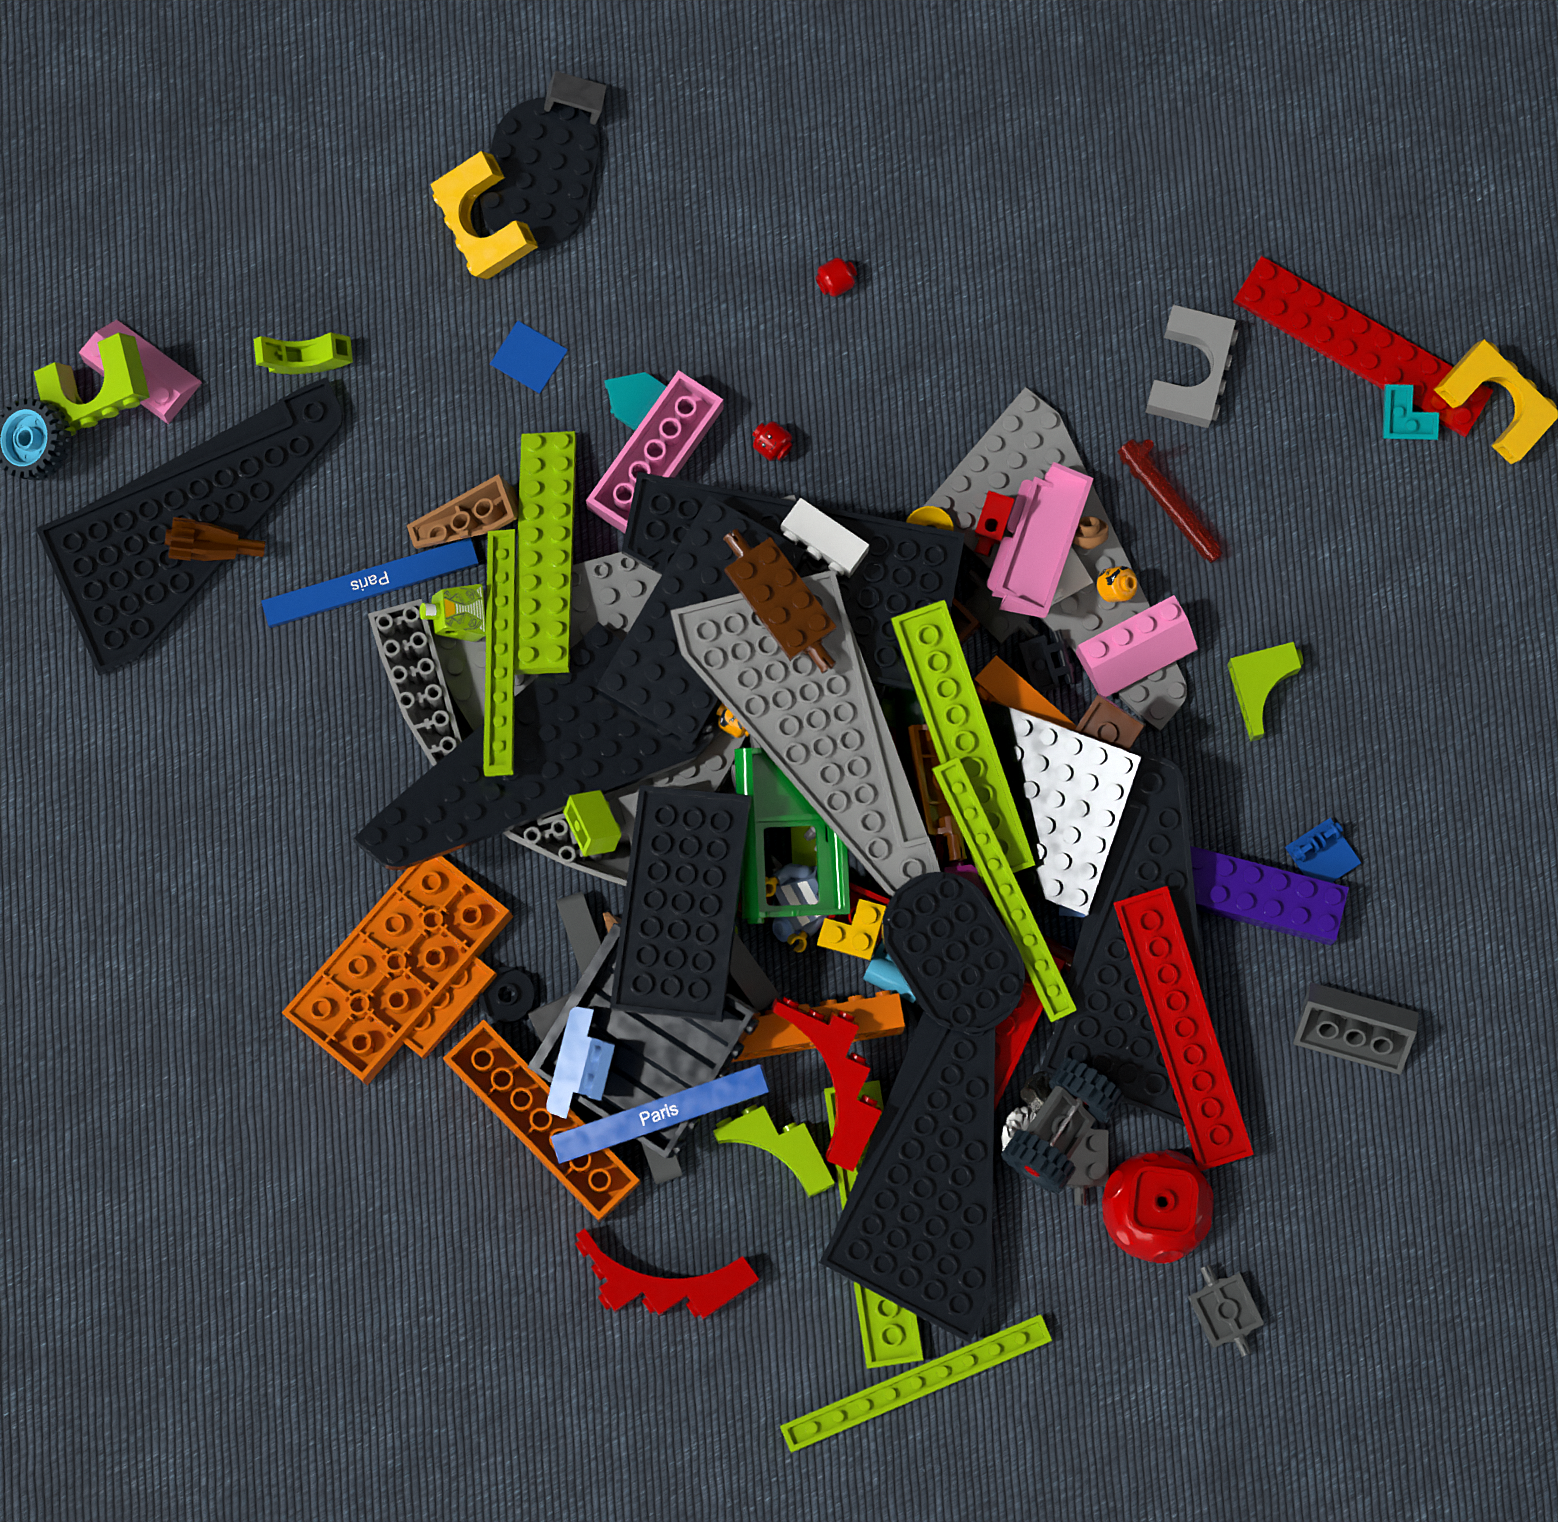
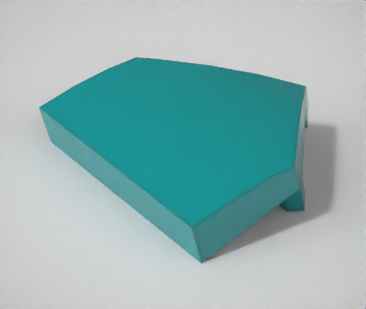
[604,372,667,431]

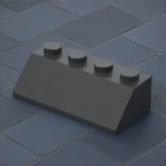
[1293,982,1419,1075]

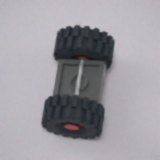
[1001,1058,1124,1194]

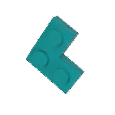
[1382,384,1439,440]

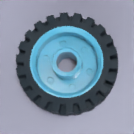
[0,398,71,481]

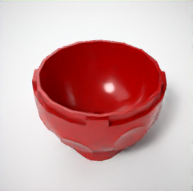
[1102,1150,1214,1263]

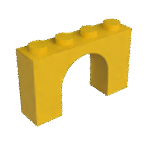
[430,151,538,280]
[1434,339,1558,464]

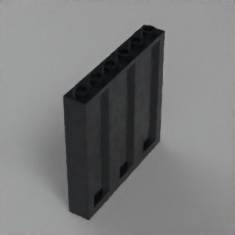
[527,923,760,1158]

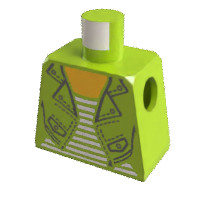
[419,584,486,642]

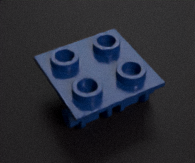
[1285,818,1361,883]

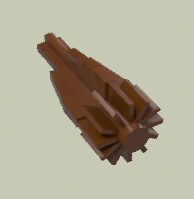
[164,517,265,561]

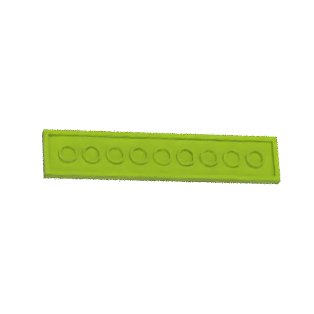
[514,431,577,675]
[891,600,1035,883]
[824,1080,923,1369]

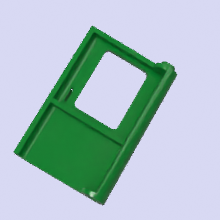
[734,748,850,924]

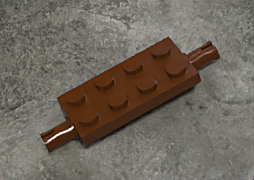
[723,528,837,674]
[907,724,967,862]

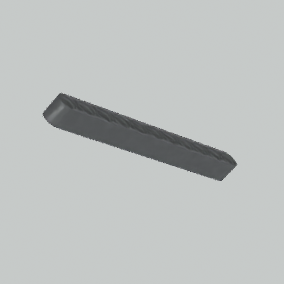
[556,891,683,1185]

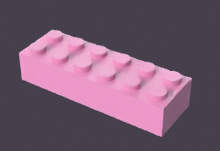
[586,370,724,533]

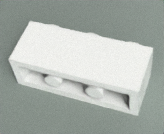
[781,498,869,578]

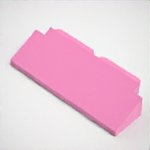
[987,462,1094,618]

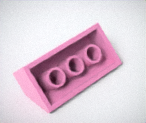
[79,320,202,424]
[1075,595,1198,698]

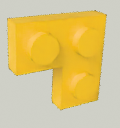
[817,899,886,961]

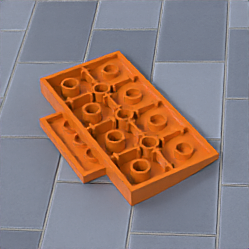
[282,856,513,1086]

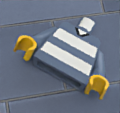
[765,863,829,952]

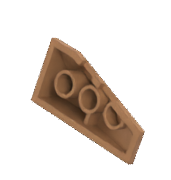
[406,474,519,549]

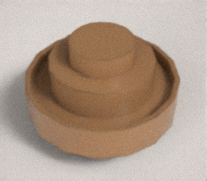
[1072,516,1109,549]

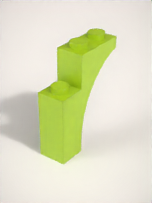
[713,1104,835,1198]

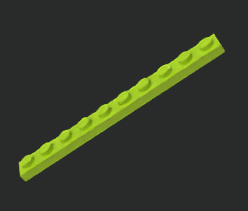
[484,529,517,777]
[932,756,1077,1022]
[780,1314,1052,1453]

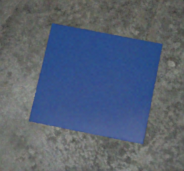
[490,321,568,394]

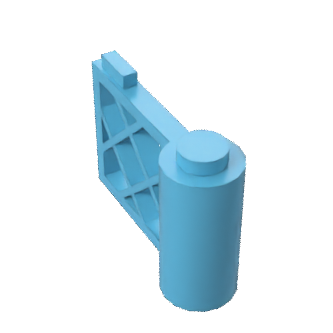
[863,939,916,1004]

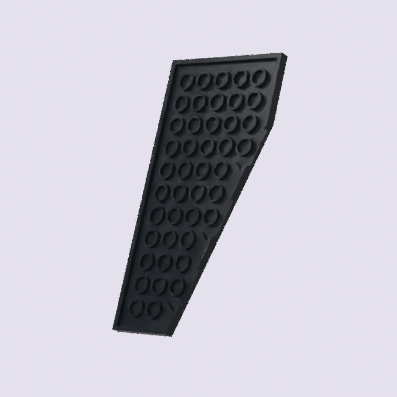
[622,472,965,692]

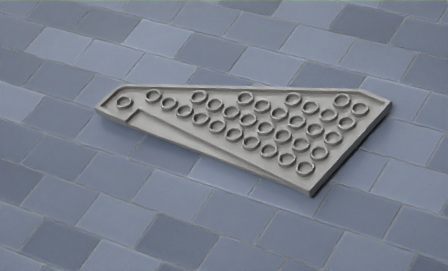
[923,387,1187,733]
[670,570,940,896]

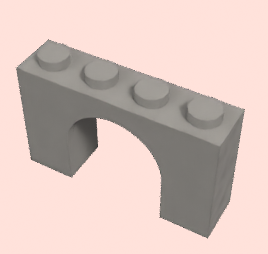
[1145,305,1238,428]

